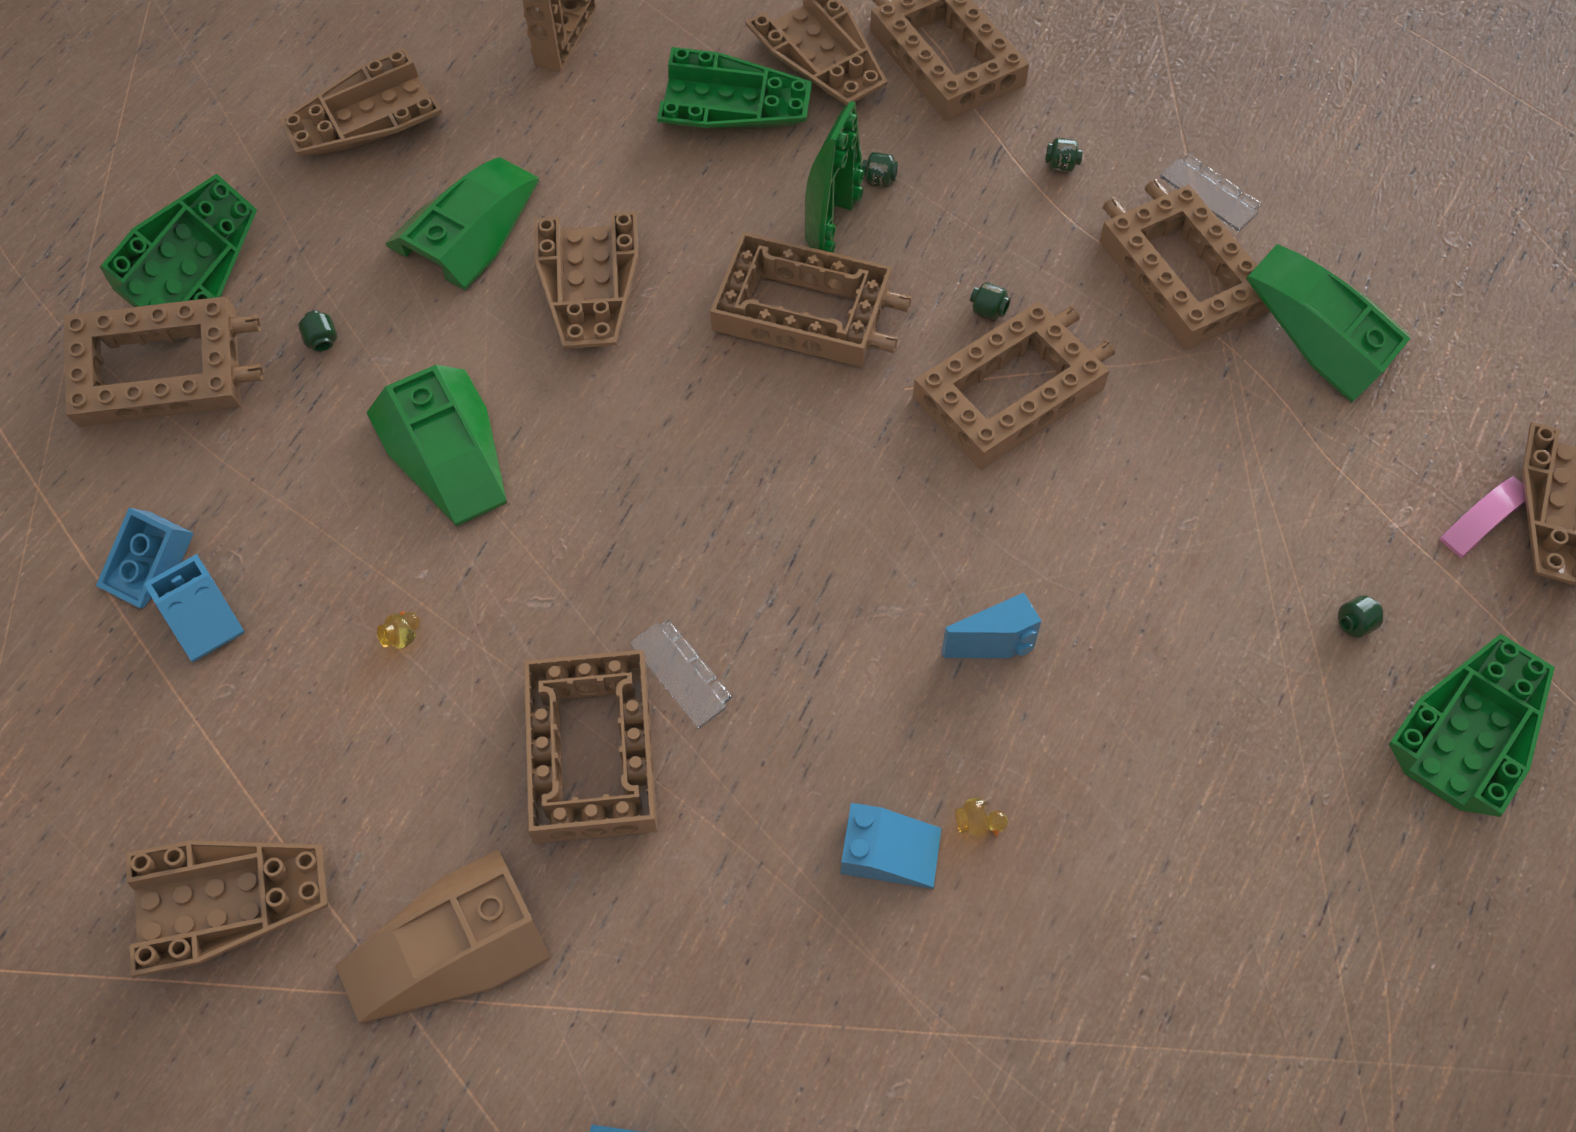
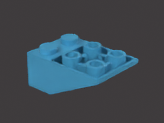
[144,554,245,663]

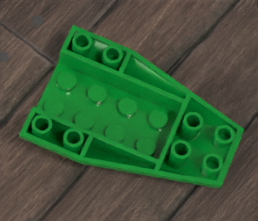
[657,47,812,129]
[805,101,864,253]
[385,157,539,290]
[99,174,257,339]
[1246,244,1411,403]
[366,365,507,526]
[1389,633,1555,817]

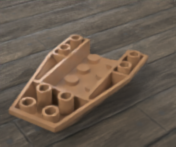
[745,0,887,105]
[279,47,442,156]
[534,211,639,349]
[1522,422,1576,586]
[126,840,328,978]
[335,849,551,1024]

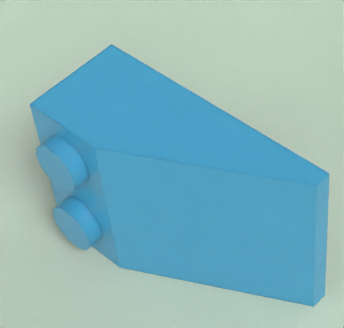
[96,508,194,608]
[941,592,1042,658]
[841,803,942,889]

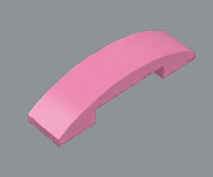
[1439,476,1526,558]

